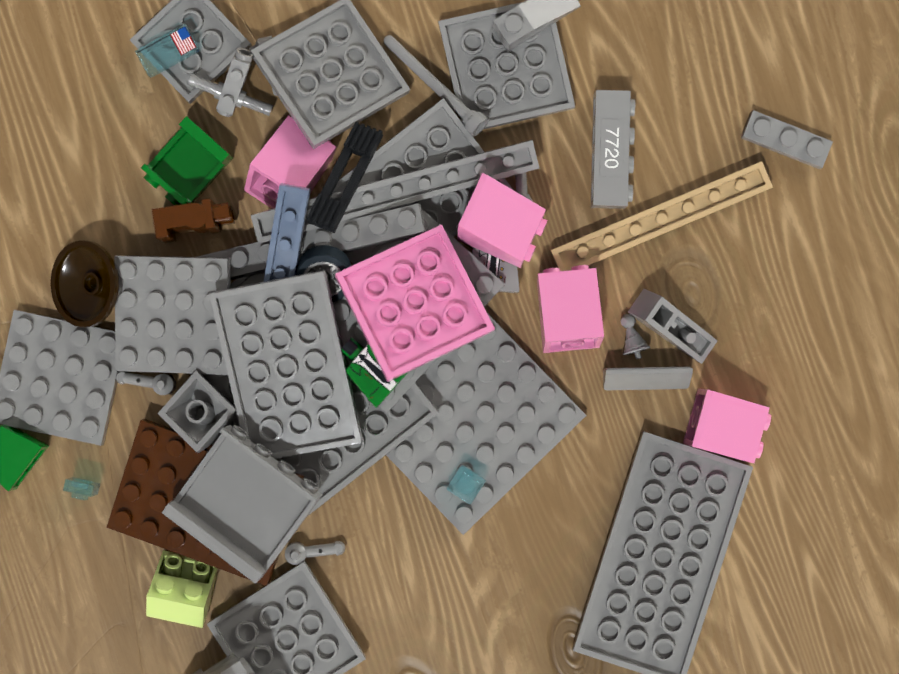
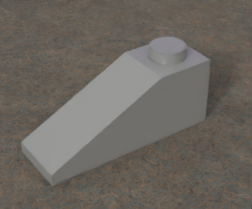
[493,0,581,52]
[628,289,717,364]

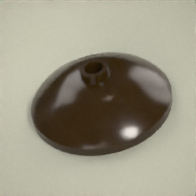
[50,240,119,327]

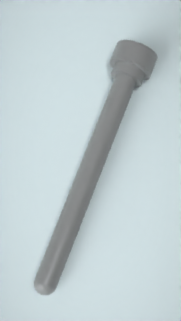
[384,35,489,137]

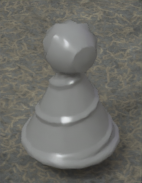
[620,314,650,359]

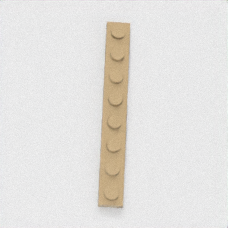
[550,161,773,271]

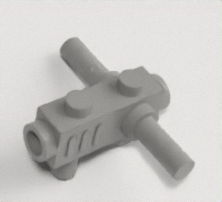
[187,48,273,117]

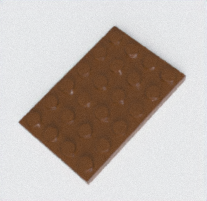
[107,419,305,586]

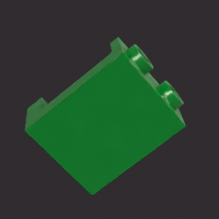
[141,116,233,206]

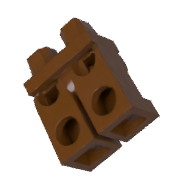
[152,198,235,243]

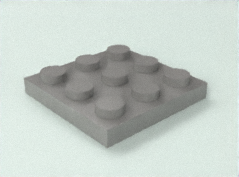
[130,0,252,104]

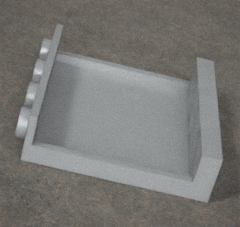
[162,425,323,584]

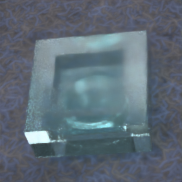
[446,465,486,505]
[63,477,100,500]

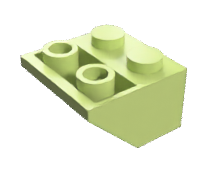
[146,550,218,628]

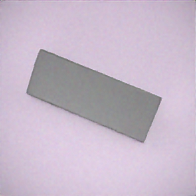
[603,367,693,390]

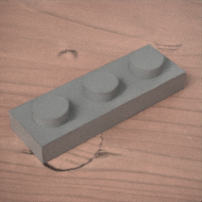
[741,110,833,169]

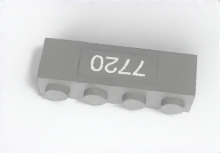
[591,90,635,209]

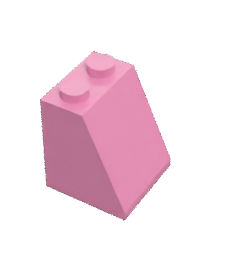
[244,115,336,209]
[457,173,548,268]
[537,265,604,353]
[683,389,771,463]

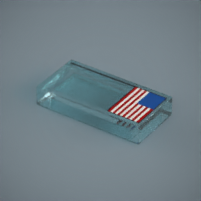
[135,24,201,78]

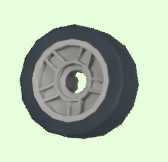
[296,245,352,302]

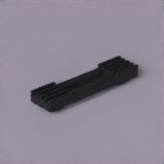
[307,121,383,233]

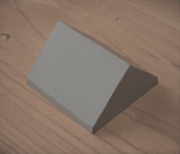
[158,371,237,453]

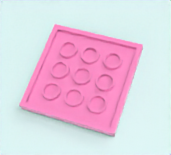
[335,225,495,382]

